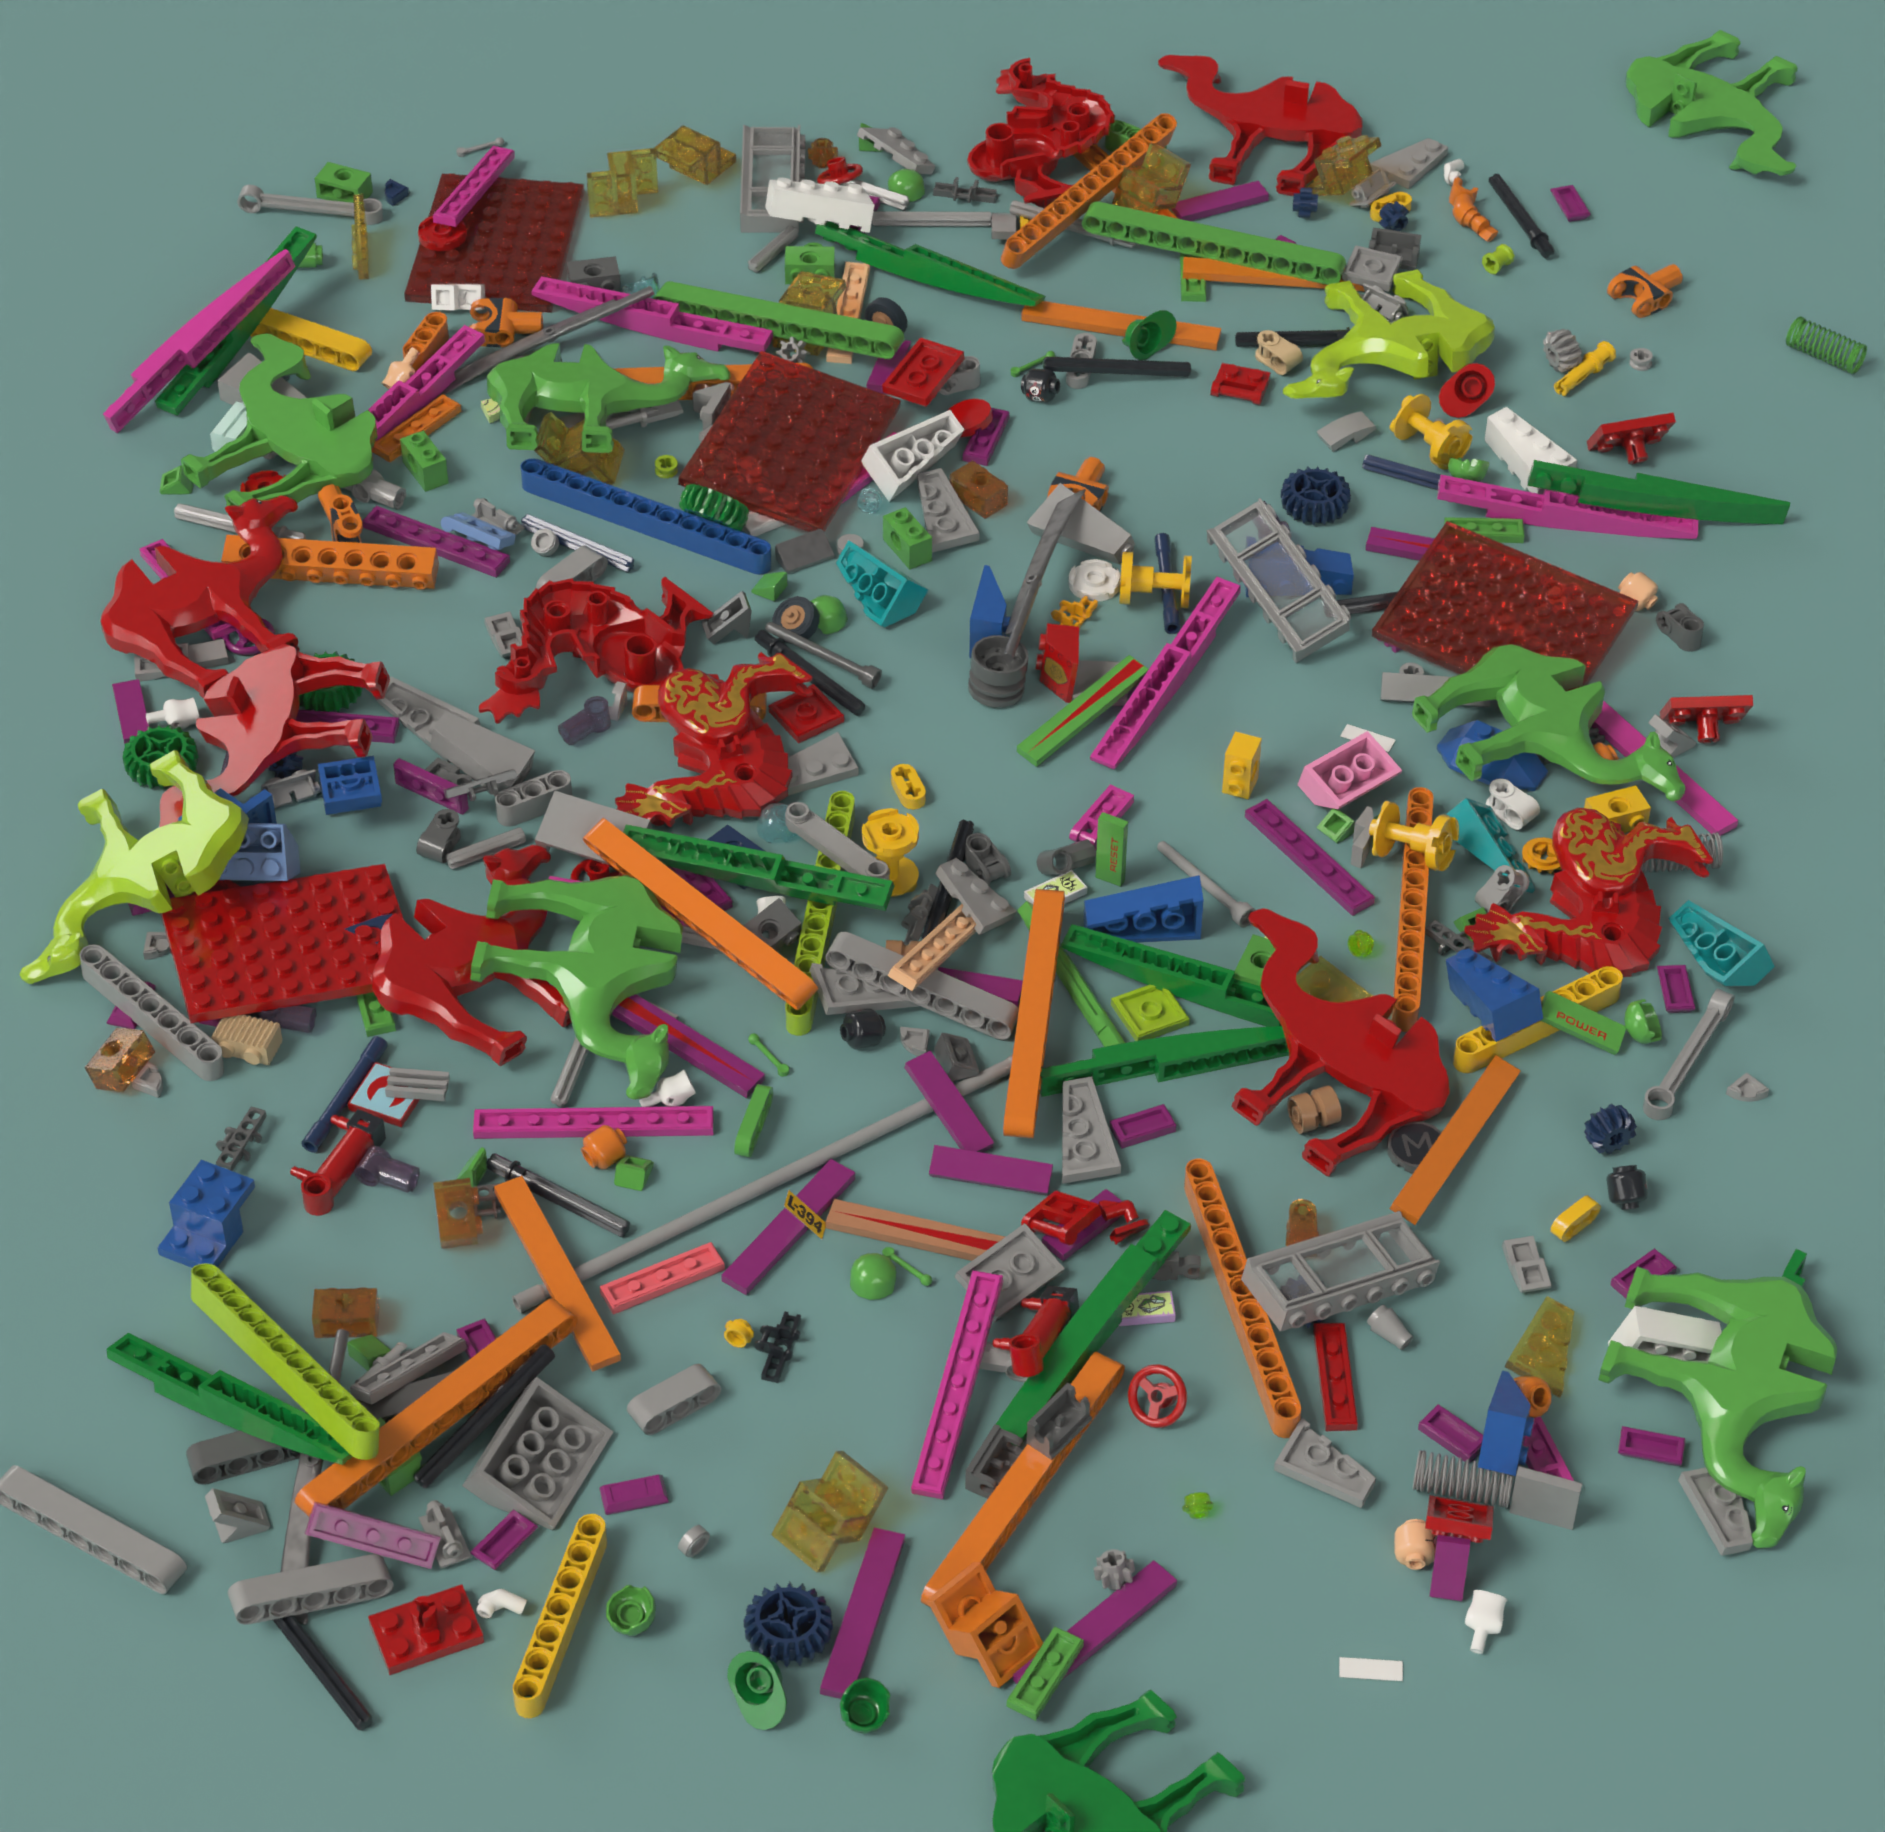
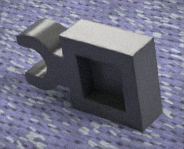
[425,757,472,785]
[1152,1251,1201,1281]

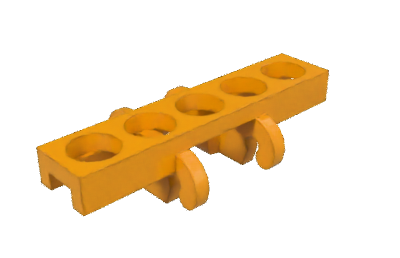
[1051,596,1098,629]

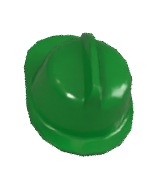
[1122,310,1177,360]
[727,1650,787,1730]

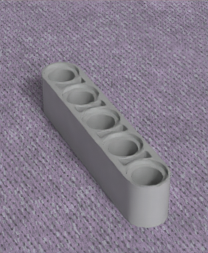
[228,1554,394,1625]

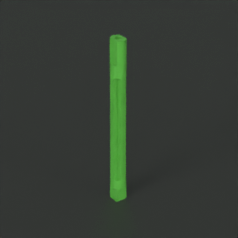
[1017,901,1125,1047]

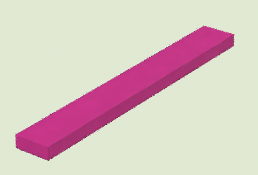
[1591,701,1738,836]
[473,1106,714,1139]
[911,1271,1004,1499]

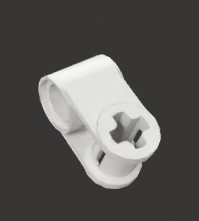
[1486,779,1540,830]

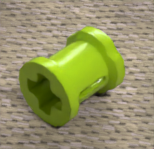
[1482,244,1514,274]

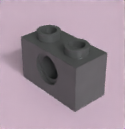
[567,256,621,292]
[743,898,801,951]

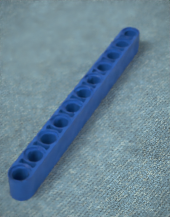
[520,458,772,575]

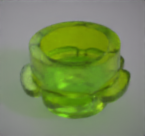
[1348,930,1374,958]
[1182,1492,1214,1519]

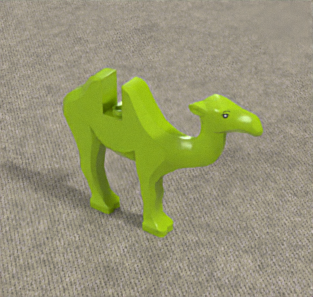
[1283,269,1495,399]
[19,750,249,984]

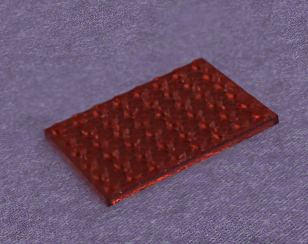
[404,173,585,313]
[678,351,901,532]
[1372,521,1638,692]

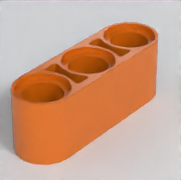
[403,312,449,372]

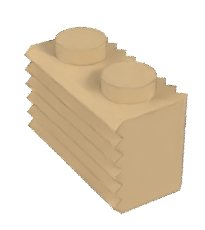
[211,1014,282,1065]

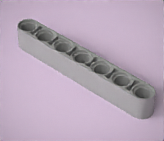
[826,932,1019,1040]
[80,945,224,1081]
[0,1465,187,1594]

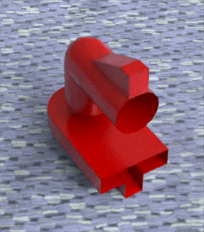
[1098,1200,1150,1245]

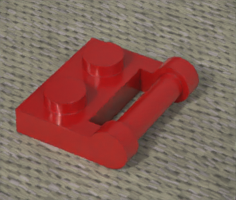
[1211,363,1271,405]
[1021,1190,1102,1245]

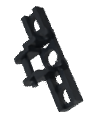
[754,1311,801,1383]

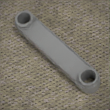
[785,802,890,880]

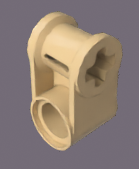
[1255,330,1303,375]

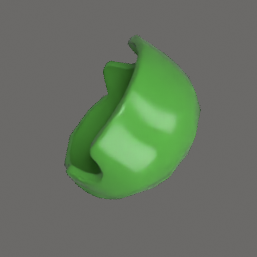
[888,169,925,202]
[1448,457,1490,482]
[811,595,848,634]
[1624,999,1662,1044]
[850,1253,897,1300]
[606,1585,656,1636]

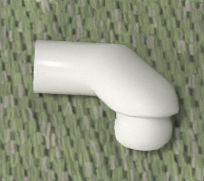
[1444,159,1464,185]
[477,1589,527,1618]

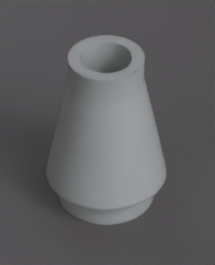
[1367,1305,1413,1350]

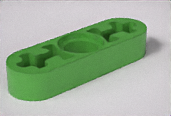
[734,1084,773,1157]

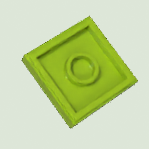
[1111,985,1190,1041]

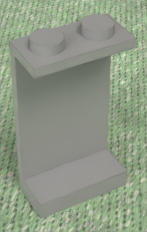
[535,791,652,865]

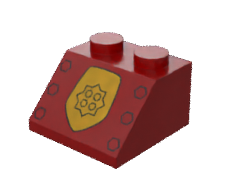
[1035,623,1079,703]

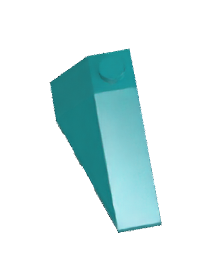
[836,540,928,628]
[1446,798,1536,893]
[1668,900,1775,986]

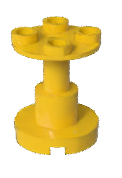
[1389,394,1473,470]
[1119,552,1192,608]
[1369,801,1459,871]
[862,808,919,897]

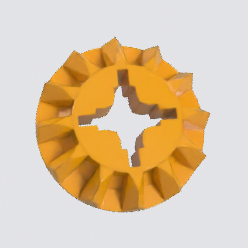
[1522,837,1561,874]

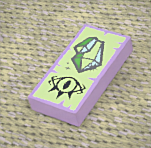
[1119,1291,1176,1326]

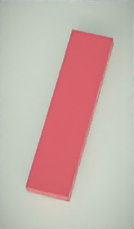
[600,1242,725,1315]

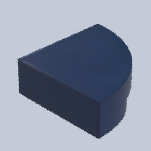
[385,179,409,206]

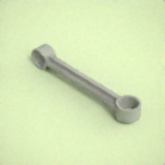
[238,185,383,225]
[1643,988,1735,1120]

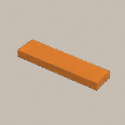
[372,394,462,462]

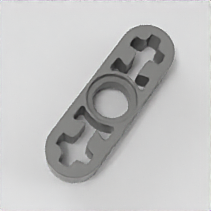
[1066,333,1097,389]

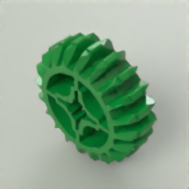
[679,484,749,531]
[299,651,363,713]
[122,724,199,789]

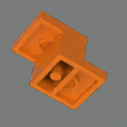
[927,1562,1043,1688]

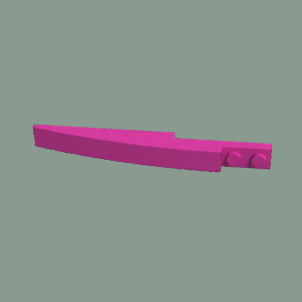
[103,249,295,434]
[532,276,773,353]
[368,325,485,441]
[1437,474,1698,539]
[1090,577,1241,770]

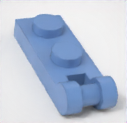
[441,512,516,550]

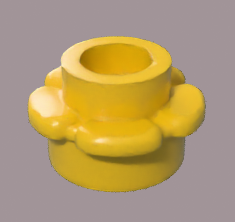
[724,1319,754,1348]

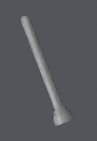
[1157,841,1256,927]

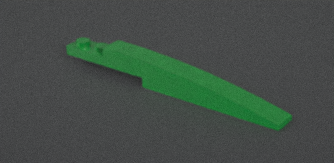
[815,221,1045,306]
[155,226,317,416]
[1527,460,1790,524]
[623,824,895,911]
[1061,924,1281,1027]
[1040,1026,1289,1097]
[996,1210,1191,1447]
[106,1333,353,1465]

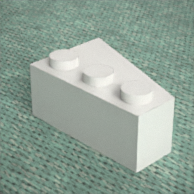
[1608,1306,1722,1361]

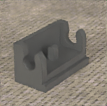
[1369,227,1421,271]
[1027,1383,1092,1460]
[965,1424,1023,1499]

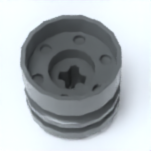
[968,635,1029,708]

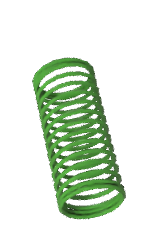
[1786,316,1867,374]

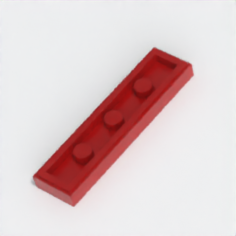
[1313,1323,1358,1431]

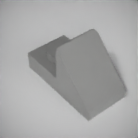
[693,382,731,430]
[1648,714,1697,758]
[205,1488,271,1543]

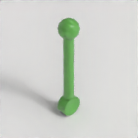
[1011,351,1055,377]
[748,1033,789,1077]
[882,1247,932,1286]

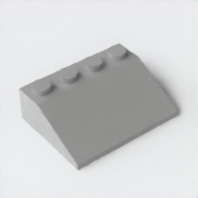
[462,1377,613,1530]

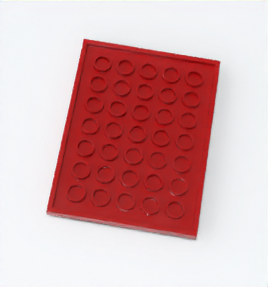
[160,864,404,1023]

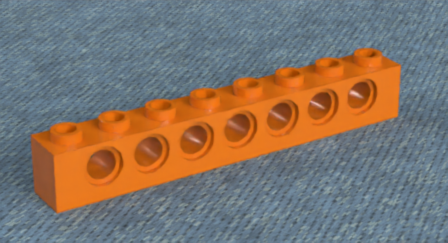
[221,535,439,590]

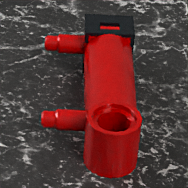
[290,1109,386,1216]
[993,1286,1079,1377]

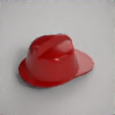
[1439,363,1495,418]

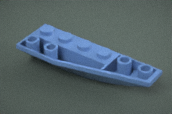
[219,823,301,881]

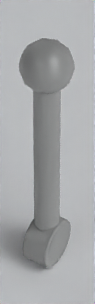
[456,137,504,157]

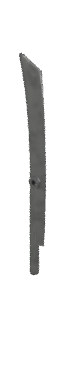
[434,286,654,400]
[1003,489,1086,662]
[280,1329,349,1625]

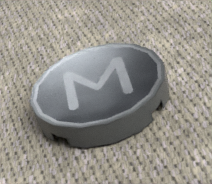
[1387,1121,1442,1173]

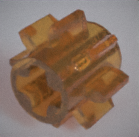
[808,138,838,168]

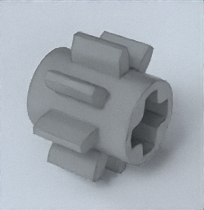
[777,337,810,363]
[1093,1549,1135,1590]

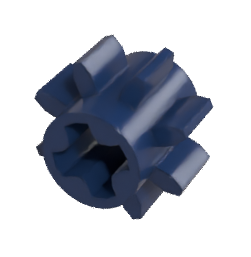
[1292,187,1318,218]
[1378,201,1409,231]
[268,752,304,779]

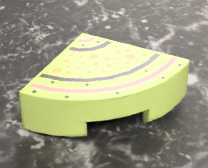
[481,399,500,423]

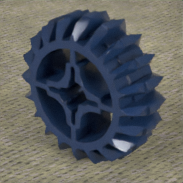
[1280,466,1351,526]
[744,1581,833,1668]

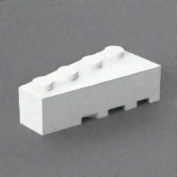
[765,178,874,233]
[1485,407,1577,495]
[861,410,964,502]

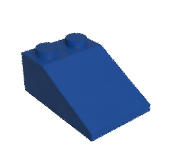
[969,565,1011,658]
[1478,1370,1534,1476]

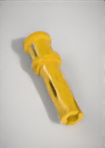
[1554,341,1616,396]

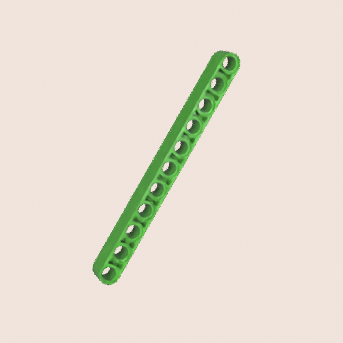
[1082,202,1346,285]
[653,281,905,359]

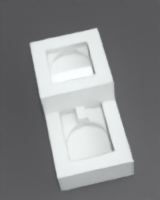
[431,284,485,310]

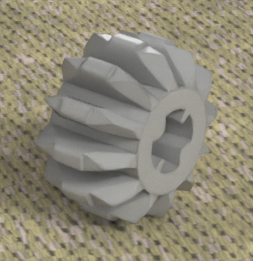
[1543,329,1582,373]

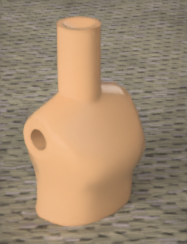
[381,347,420,389]

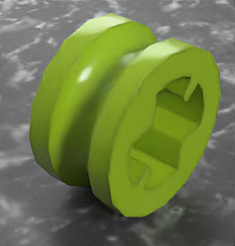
[655,455,678,479]

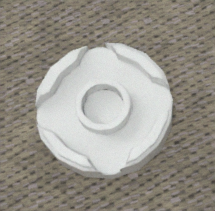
[1068,559,1121,601]

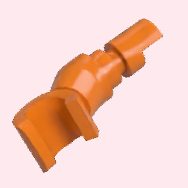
[1449,177,1498,242]

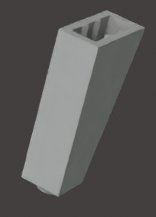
[217,353,307,405]
[1027,483,1136,564]
[429,710,535,797]

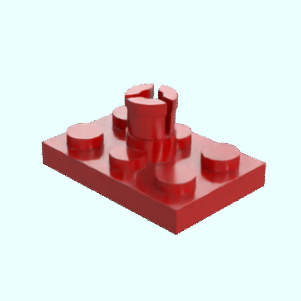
[882,337,965,407]
[1587,412,1676,464]
[1660,695,1753,743]
[1425,1495,1494,1543]
[368,1584,484,1675]

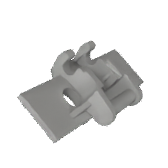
[556,400,683,443]

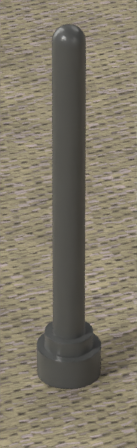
[765,622,882,689]

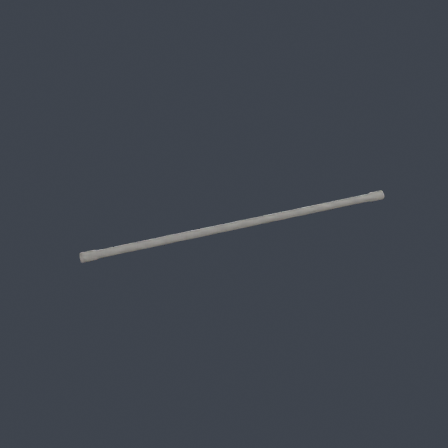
[512,1055,1013,1313]

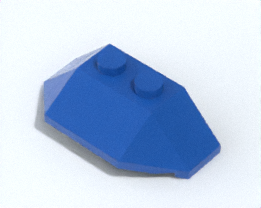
[1437,720,1548,791]

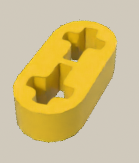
[1370,192,1412,222]
[891,764,926,810]
[1551,1195,1601,1242]

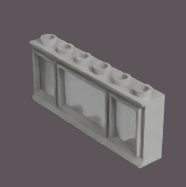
[740,125,805,233]
[1207,498,1351,663]
[1241,1211,1440,1332]

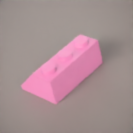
[1298,731,1402,809]

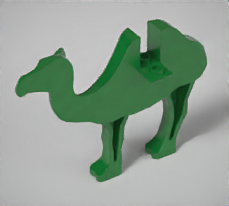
[992,1690,1245,1832]

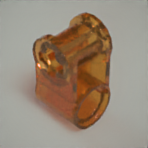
[1285,1199,1319,1258]

